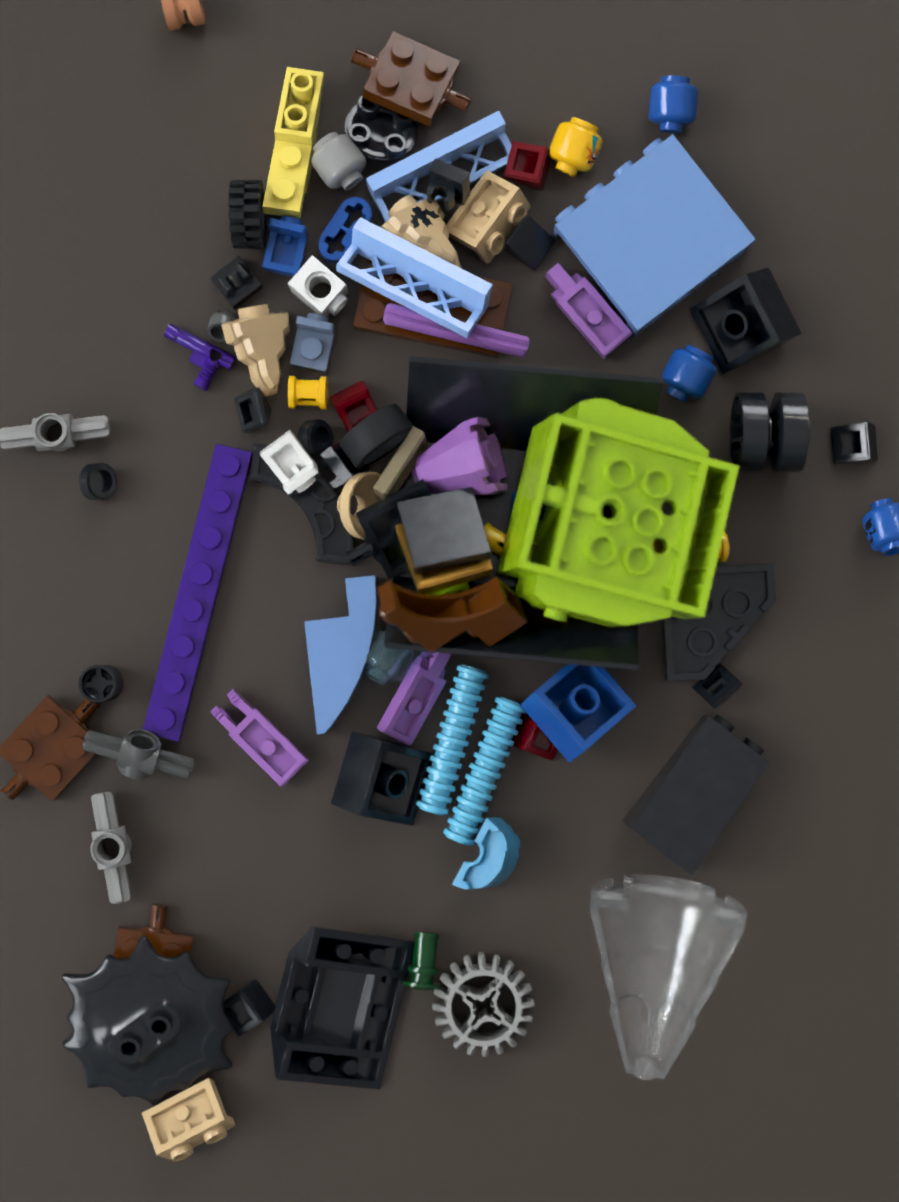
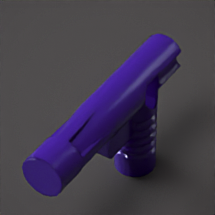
[164,323,237,391]

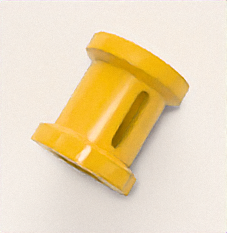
[288,376,328,410]

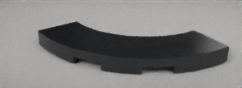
[250,443,354,565]

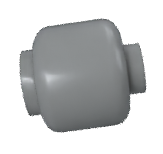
[311,132,366,191]

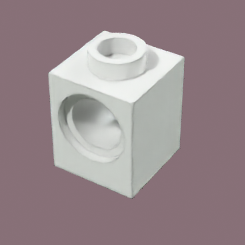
[288,255,348,317]

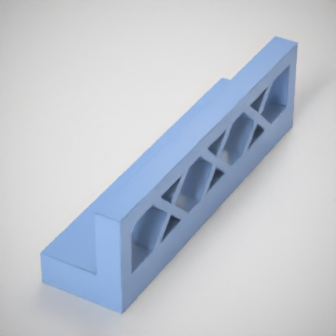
[366,111,512,222]
[336,217,493,338]

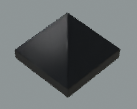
[235,387,271,434]
[692,663,743,709]

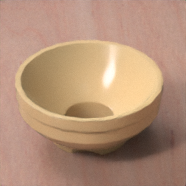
[337,472,381,540]

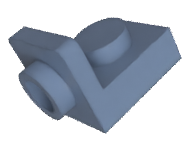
[290,313,336,374]

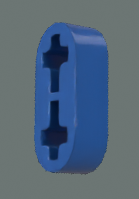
[319,197,372,265]

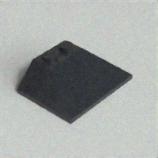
[270,926,415,1090]

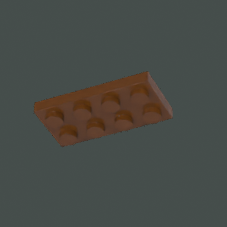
[353,259,513,358]

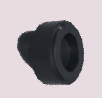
[297,419,333,457]
[79,463,117,500]

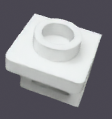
[260,430,318,494]

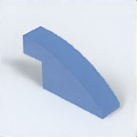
[304,575,378,734]

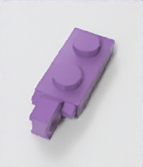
[545,263,633,359]
[377,651,451,746]

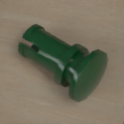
[402,932,440,991]

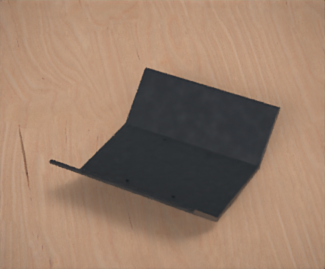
[384,356,663,670]

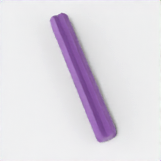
[383,303,530,358]

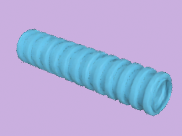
[416,664,489,816]
[443,696,526,846]

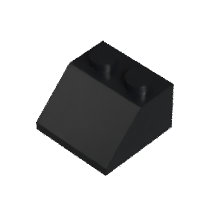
[690,267,802,374]
[331,731,434,826]

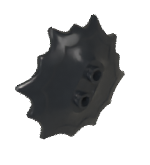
[62,935,235,1106]

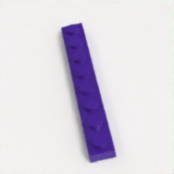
[143,444,253,742]

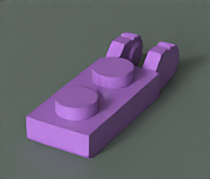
[210,689,309,787]

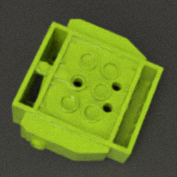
[497,398,739,627]

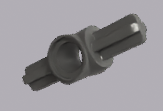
[82,729,194,780]

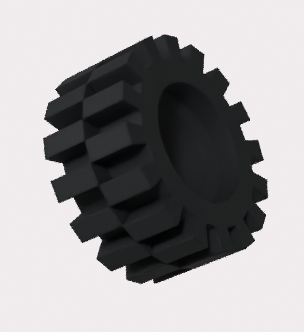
[228,180,266,249]

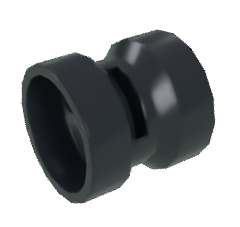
[78,665,124,703]

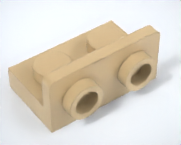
[446,170,530,264]
[142,1078,236,1162]

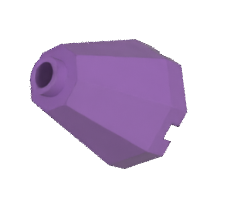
[412,417,507,495]

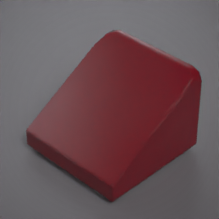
[504,141,551,191]
[330,381,378,432]
[512,713,557,761]

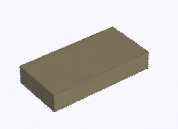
[373,426,428,501]

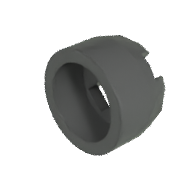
[207,310,237,343]

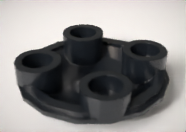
[345,95,417,161]

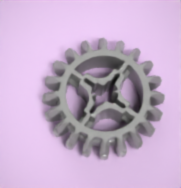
[432,952,535,1057]

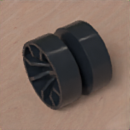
[730,392,810,472]

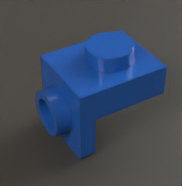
[262,216,309,277]

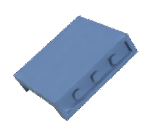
[553,134,756,338]

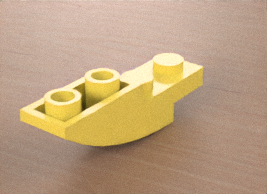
[262,67,324,219]

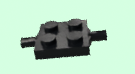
[345,479,432,579]

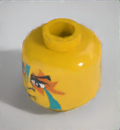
[549,117,603,177]

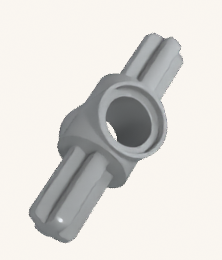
[0,413,111,452]
[90,791,132,904]

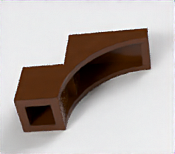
[377,577,527,653]

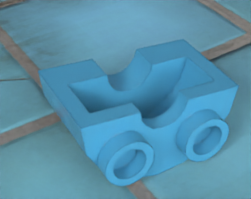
[452,817,521,890]

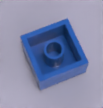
[520,664,636,763]

